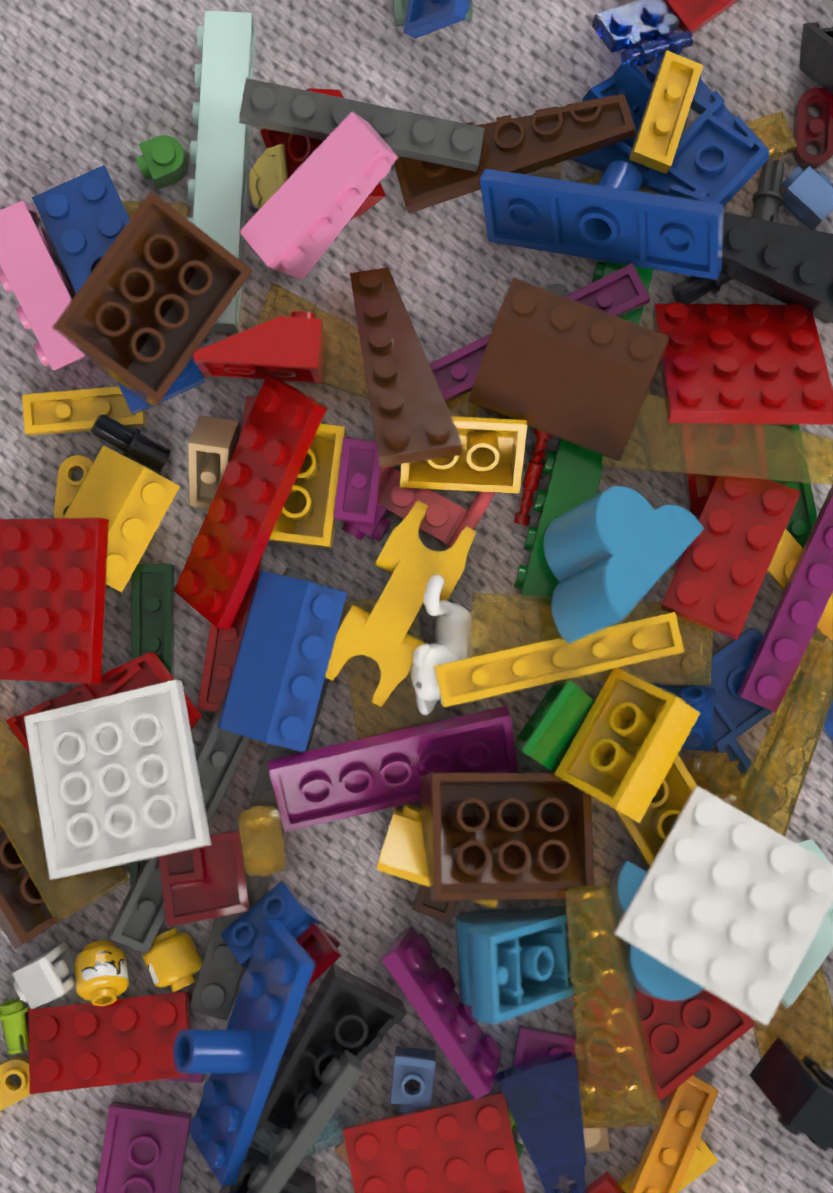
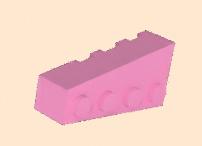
[239,111,398,280]
[0,200,87,371]

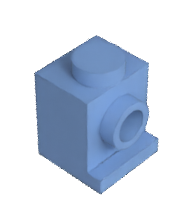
[782,166,833,230]
[390,1046,436,1113]

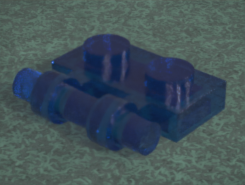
[591,0,694,67]

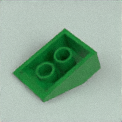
[514,679,595,773]

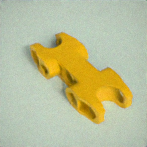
[325,500,476,707]

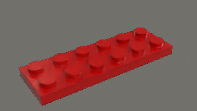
[174,374,327,630]

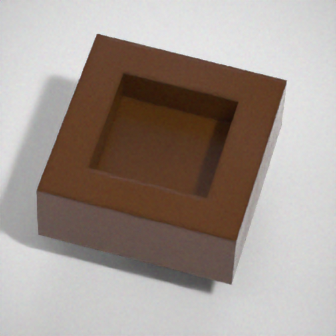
[412,884,458,923]

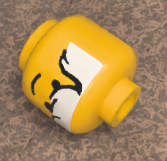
[143,928,203,992]
[74,941,129,1006]

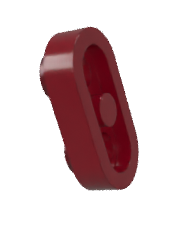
[792,87,833,169]

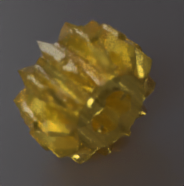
[685,750,751,810]
[238,805,286,877]

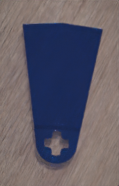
[494,1052,587,1193]

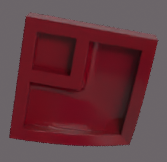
[158,830,249,927]

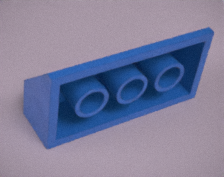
[218,570,347,752]

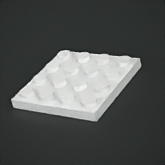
[24,680,211,880]
[613,786,833,1025]

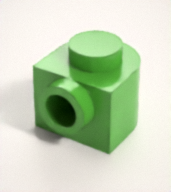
[136,135,188,190]

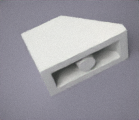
[12,942,76,1009]

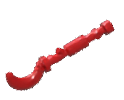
[514,429,553,526]

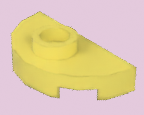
[248,144,288,210]

